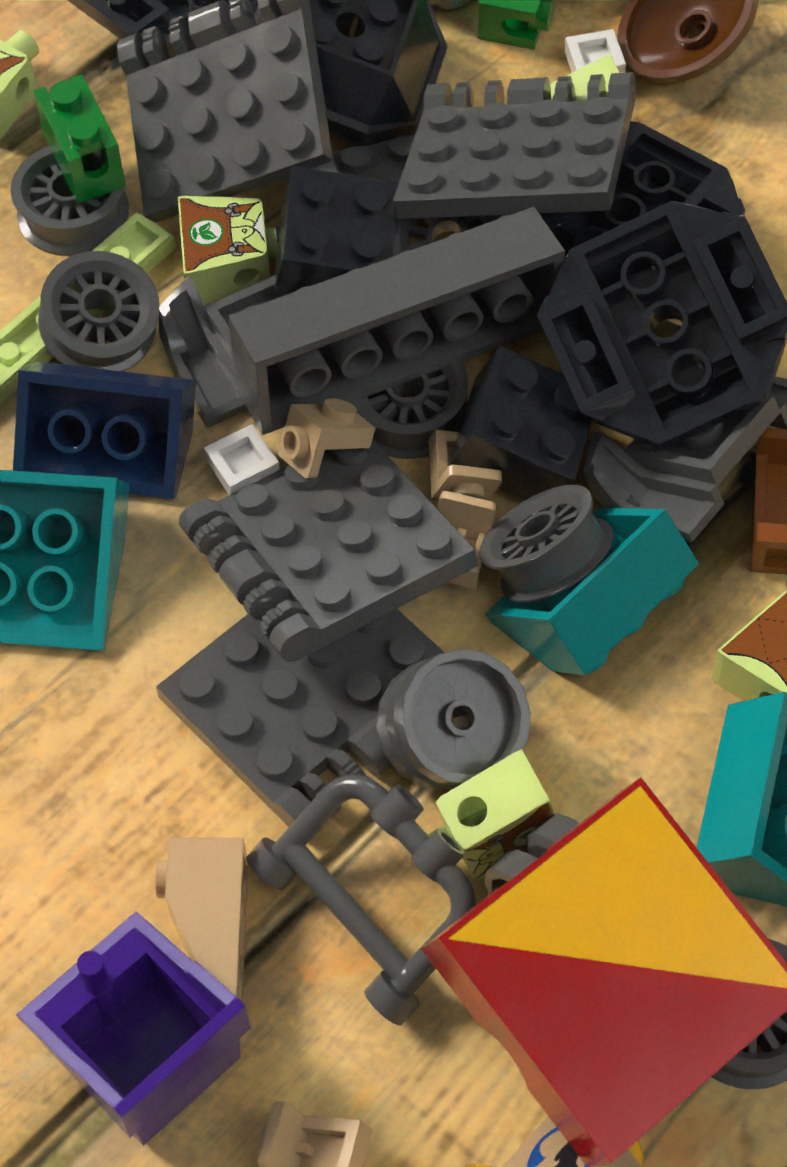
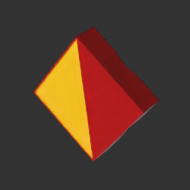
[421,777,787,1167]

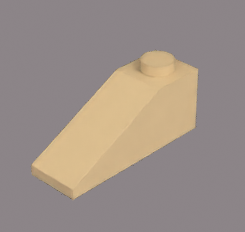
[156,837,248,1039]

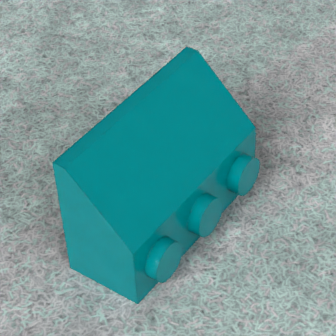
[485,507,699,675]
[696,692,787,907]

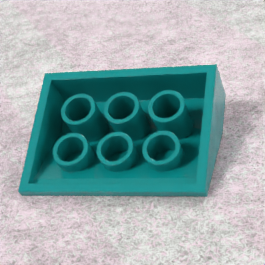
[0,470,130,651]

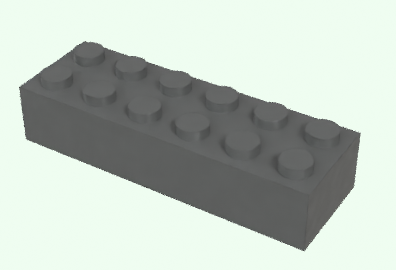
[228,207,565,435]

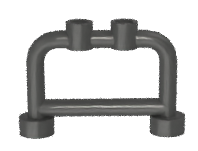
[246,774,477,1026]

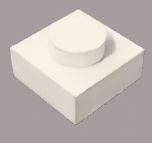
[565,29,626,73]
[204,424,280,495]

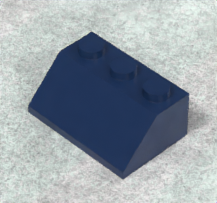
[13,361,197,499]

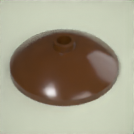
[617,0,758,84]

